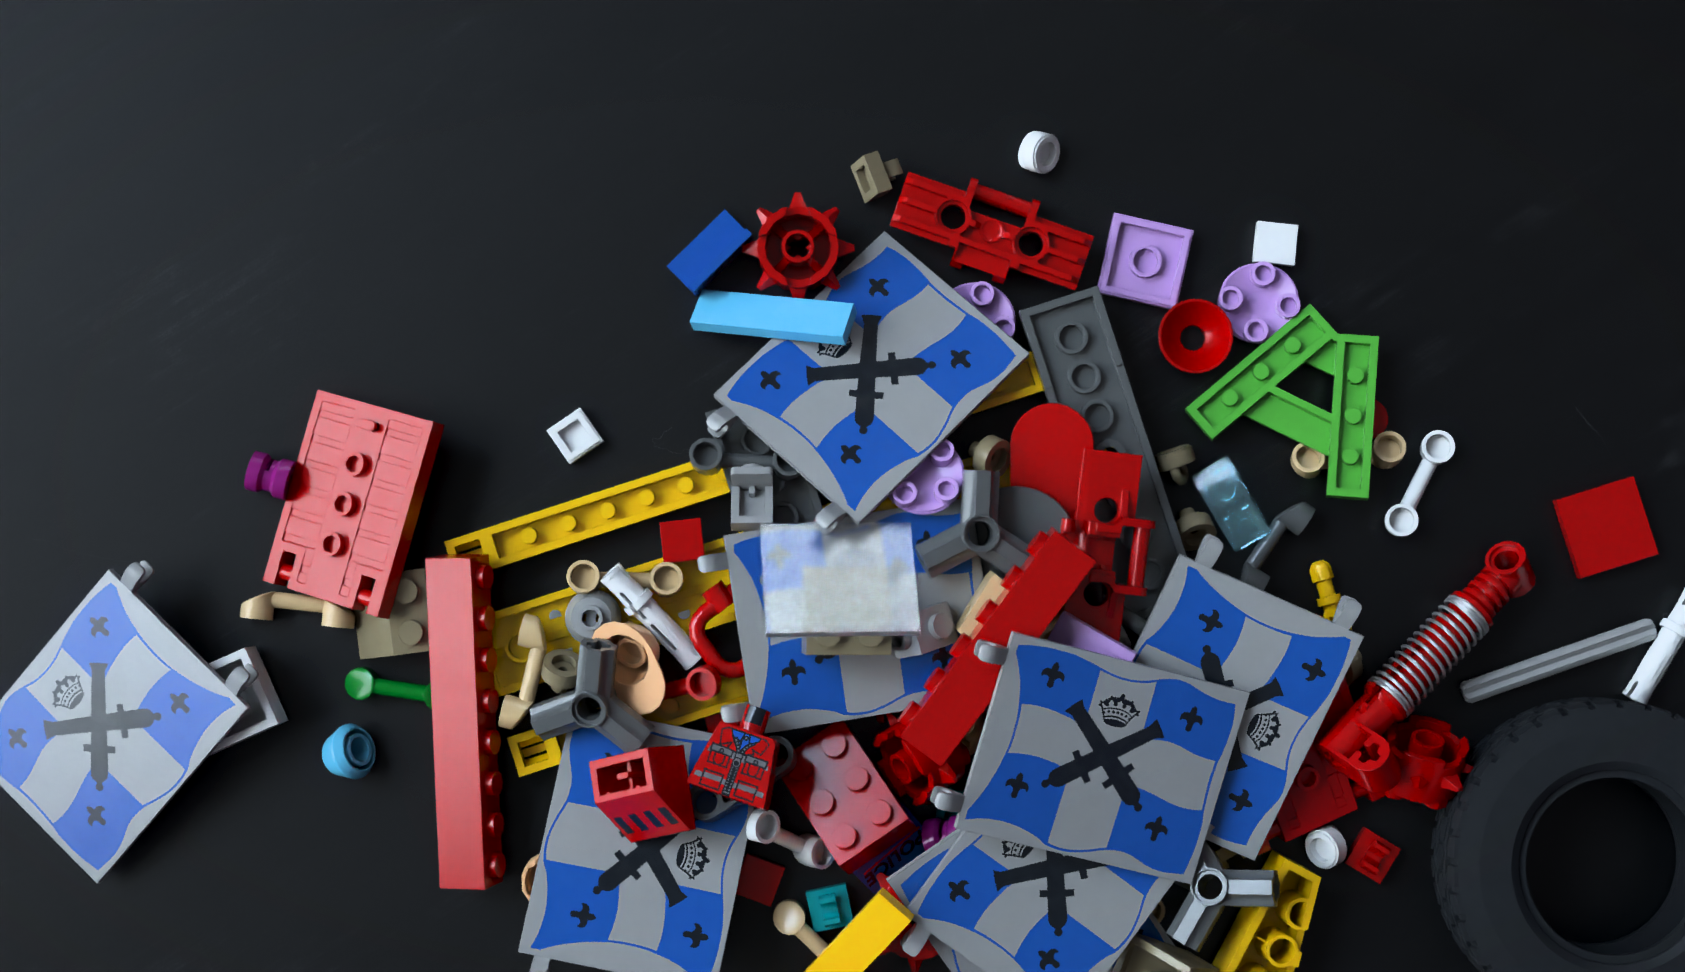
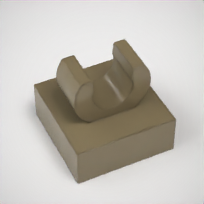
[850,151,903,203]

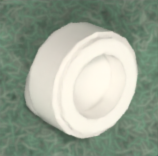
[1018,131,1060,174]
[1305,824,1347,869]

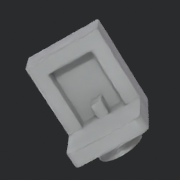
[731,463,774,531]
[892,601,958,659]

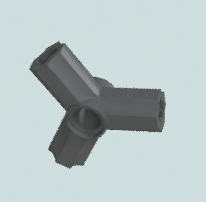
[913,470,1030,579]
[529,638,655,753]
[1166,840,1280,952]

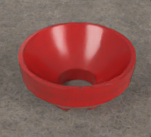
[1158,299,1233,374]

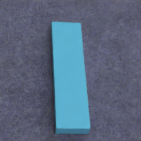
[690,289,857,345]

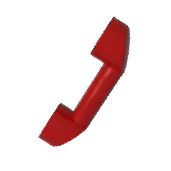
[641,664,722,715]

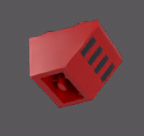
[589,745,696,843]

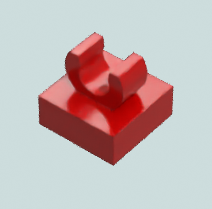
[1343,827,1401,884]

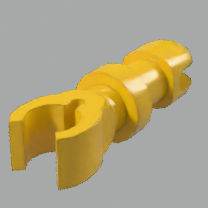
[1309,560,1352,630]

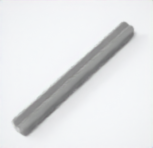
[1460,618,1658,703]

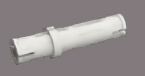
[600,563,702,670]
[1622,588,1685,705]

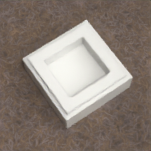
[1252,221,1299,267]
[546,408,604,464]

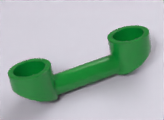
[345,667,432,710]

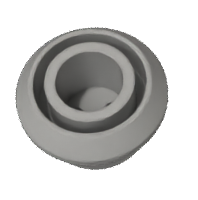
[565,590,621,643]

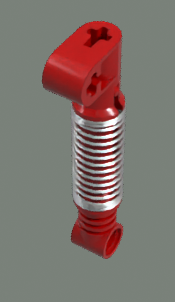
[1315,541,1536,793]

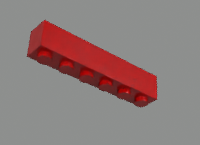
[898,526,1096,767]

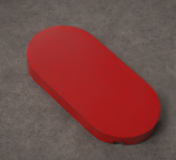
[1010,403,1095,519]

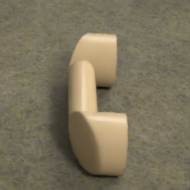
[1290,431,1406,479]
[566,560,684,598]
[240,591,356,629]
[498,613,547,730]
[773,899,865,972]

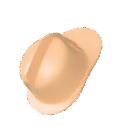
[592,621,666,715]

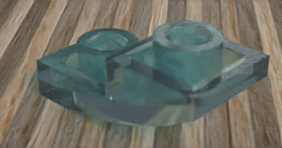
[1191,456,1272,552]

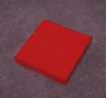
[1552,476,1659,579]

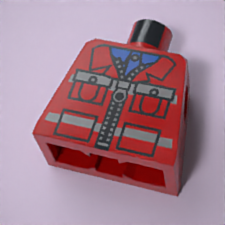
[687,704,780,812]

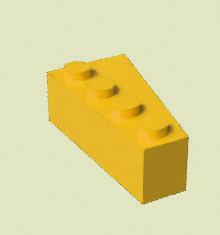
[1212,850,1321,972]

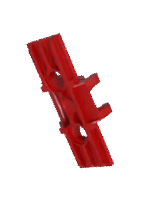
[889,171,1094,291]
[1060,448,1156,642]

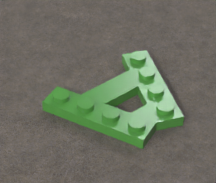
[1185,304,1379,501]

